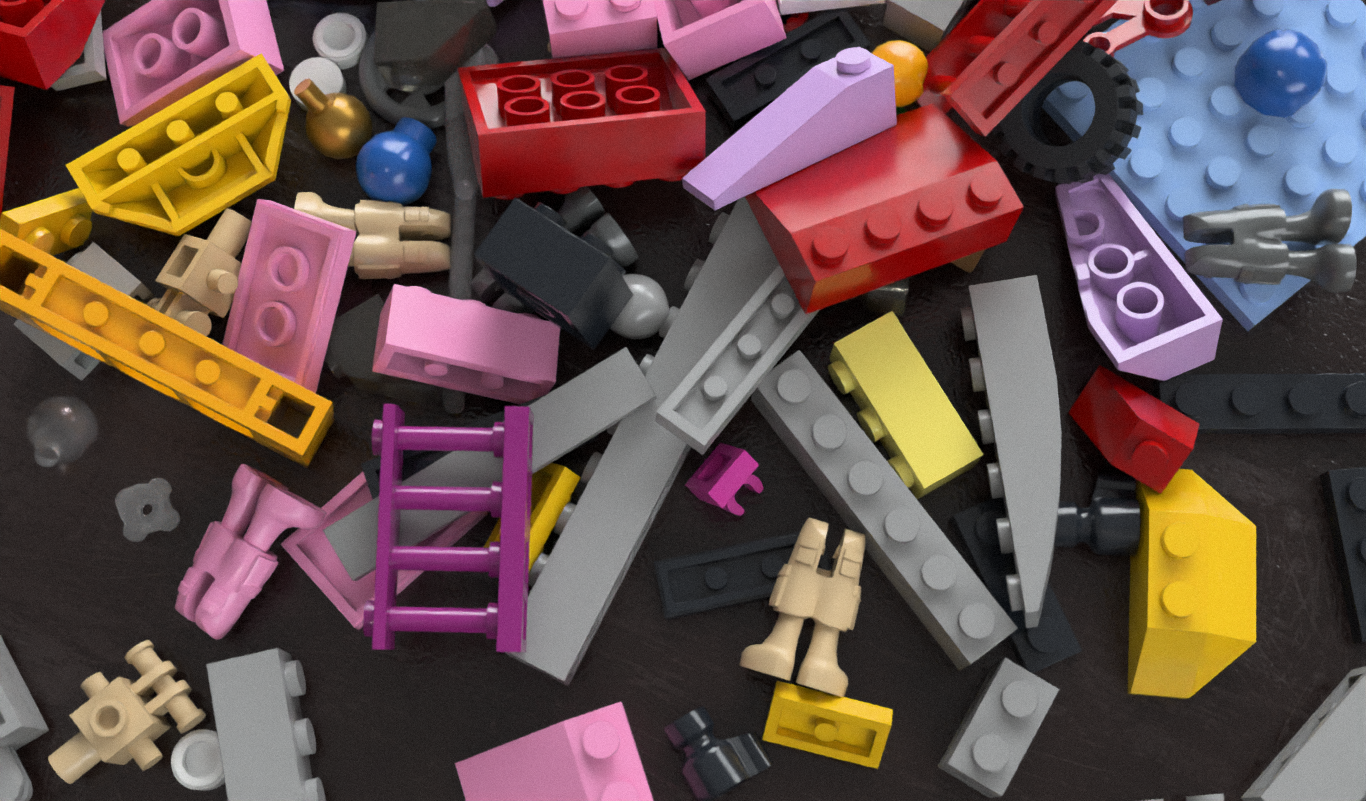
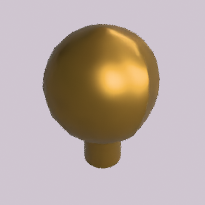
[294,78,372,159]

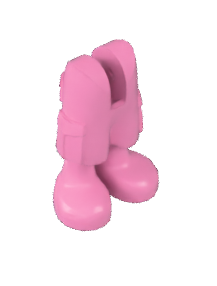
[175,464,327,640]

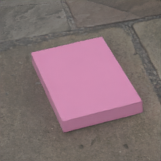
[222,199,357,394]
[281,472,488,630]

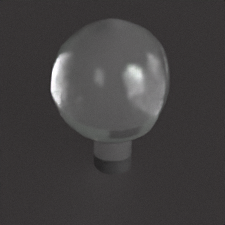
[26,395,99,467]

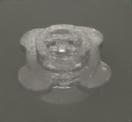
[115,478,180,542]

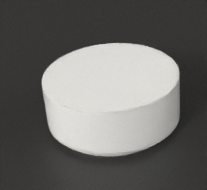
[313,13,369,69]
[289,57,346,112]
[171,729,225,791]

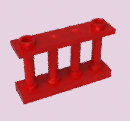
[915,0,1118,136]

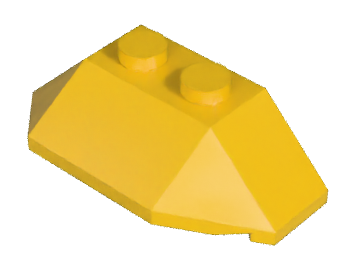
[66,53,291,237]
[1128,469,1256,699]

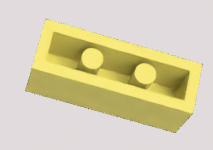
[828,311,984,500]

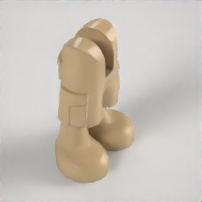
[294,192,451,279]
[739,517,866,697]

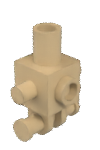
[146,208,252,337]
[48,640,206,784]

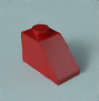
[1069,365,1200,494]

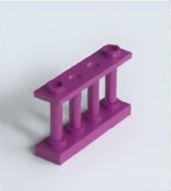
[363,404,534,652]

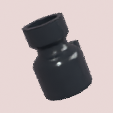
[1054,472,1140,557]
[663,706,774,801]

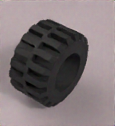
[992,40,1143,184]

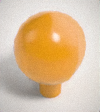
[872,40,928,107]

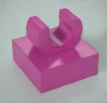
[685,443,764,516]

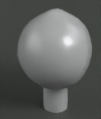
[610,274,669,339]

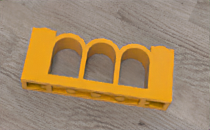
[0,229,335,468]

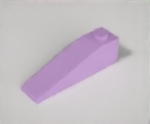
[682,47,897,210]
[1055,173,1223,381]

